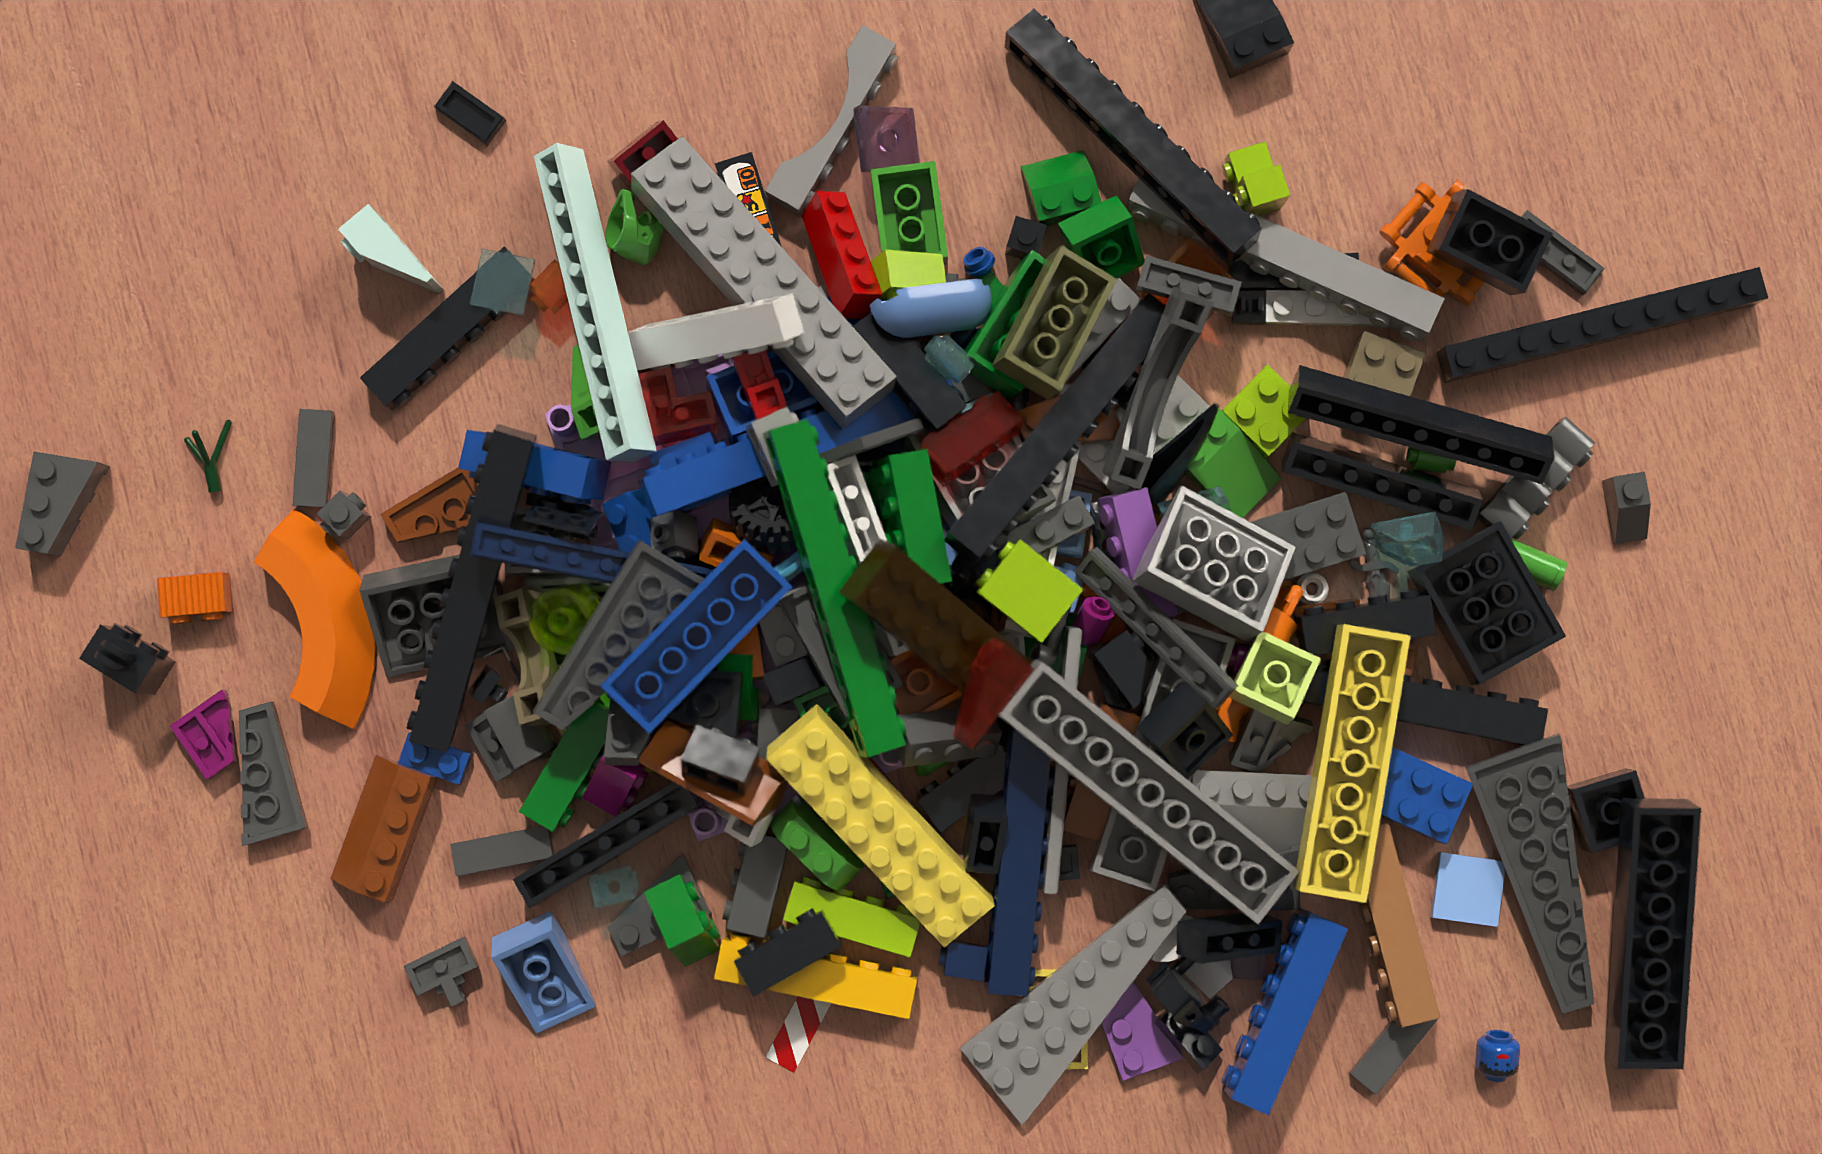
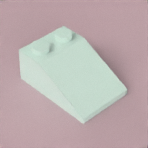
[338,204,444,294]

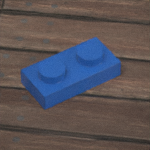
[398,732,472,785]

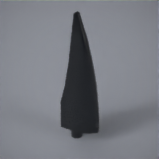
[1141,403,1219,504]

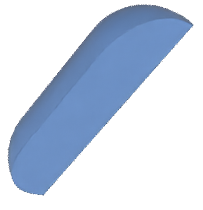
[869,279,992,338]

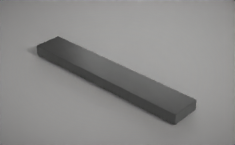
[1075,547,1238,710]

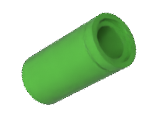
[1511,539,1567,591]

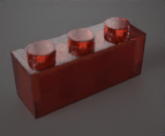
[920,391,1023,488]

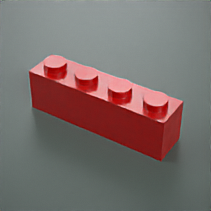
[802,191,883,319]

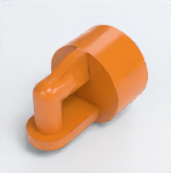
[1250,581,1303,643]

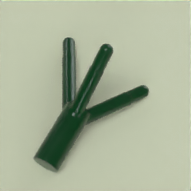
[184,420,232,493]

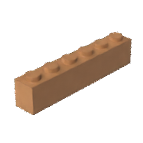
[1359,823,1441,1027]

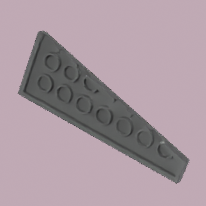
[1466,733,1595,1014]

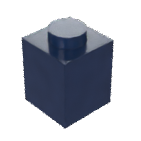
[938,940,988,981]

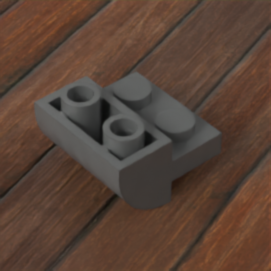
[465,696,557,782]

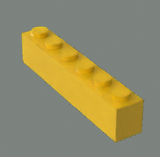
[714,933,917,1019]

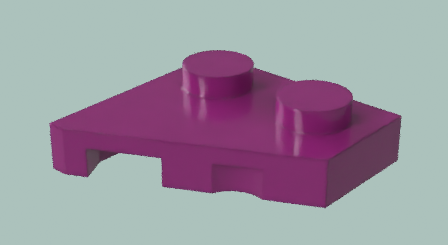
[170,690,237,780]

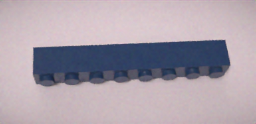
[984,726,1054,996]

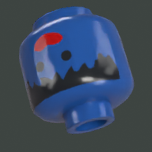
[1475,1030,1520,1082]

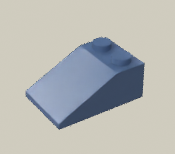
[491,911,596,1034]

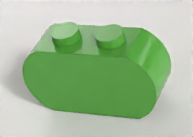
[771,796,865,890]

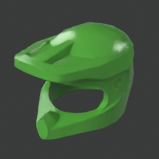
[605,189,664,266]

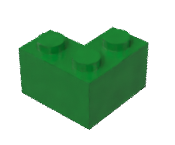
[644,874,721,967]

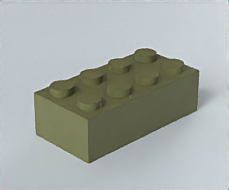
[992,245,1117,399]

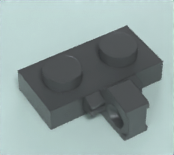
[404,937,479,1007]

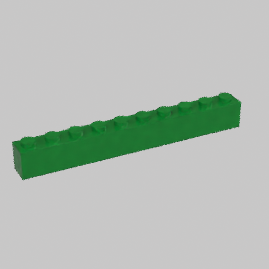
[763,419,907,757]

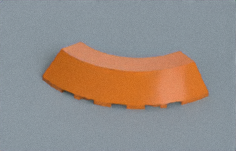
[254,508,376,729]

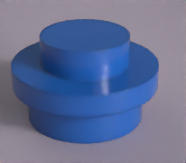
[963,247,995,277]

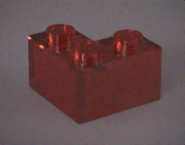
[638,367,718,446]

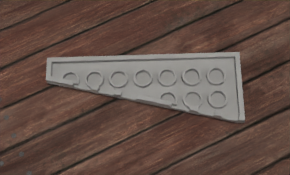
[960,884,1186,1125]

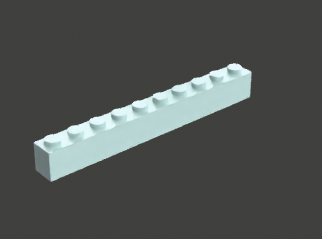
[534,143,657,463]

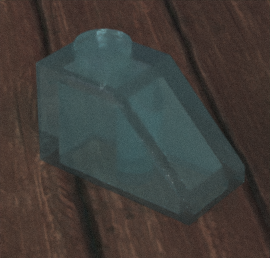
[1371,512,1444,567]

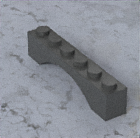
[1102,286,1213,490]

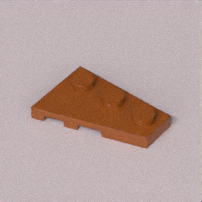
[380,468,478,543]

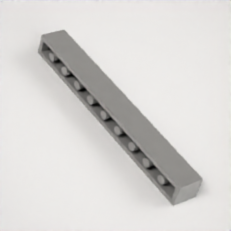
[1127,179,1445,342]

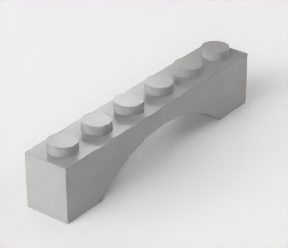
[765,25,898,216]

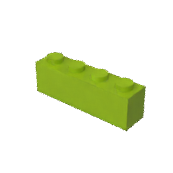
[783,876,920,957]

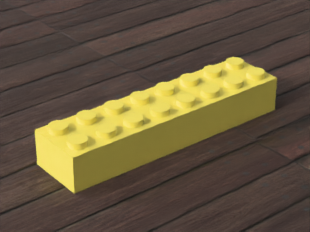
[1293,624,1410,903]
[766,704,995,948]

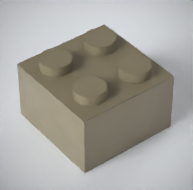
[1343,331,1426,396]

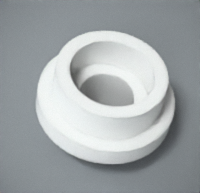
[1296,573,1329,604]

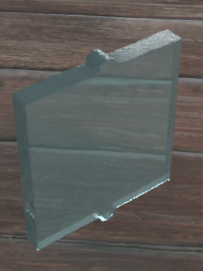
[470,249,536,316]

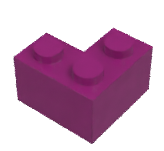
[582,732,656,817]

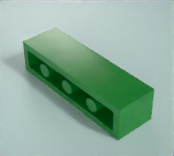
[519,700,609,832]

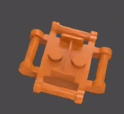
[1379,179,1485,306]

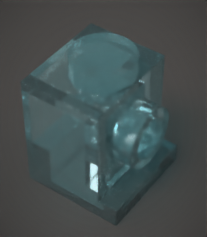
[588,865,641,909]

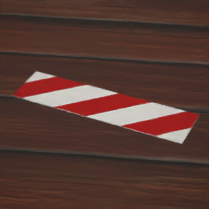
[765,954,831,1073]

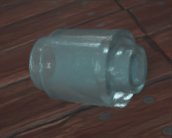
[924,335,974,384]

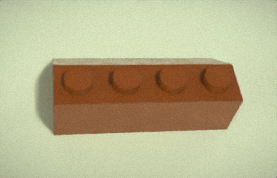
[638,718,788,826]
[330,755,438,903]

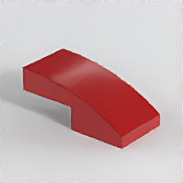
[732,350,787,420]

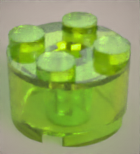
[530,582,601,654]

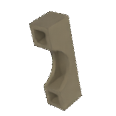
[494,588,558,727]

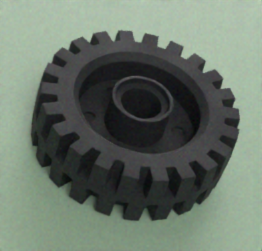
[728,476,798,553]

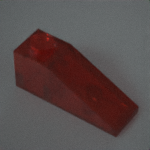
[953,638,1034,749]

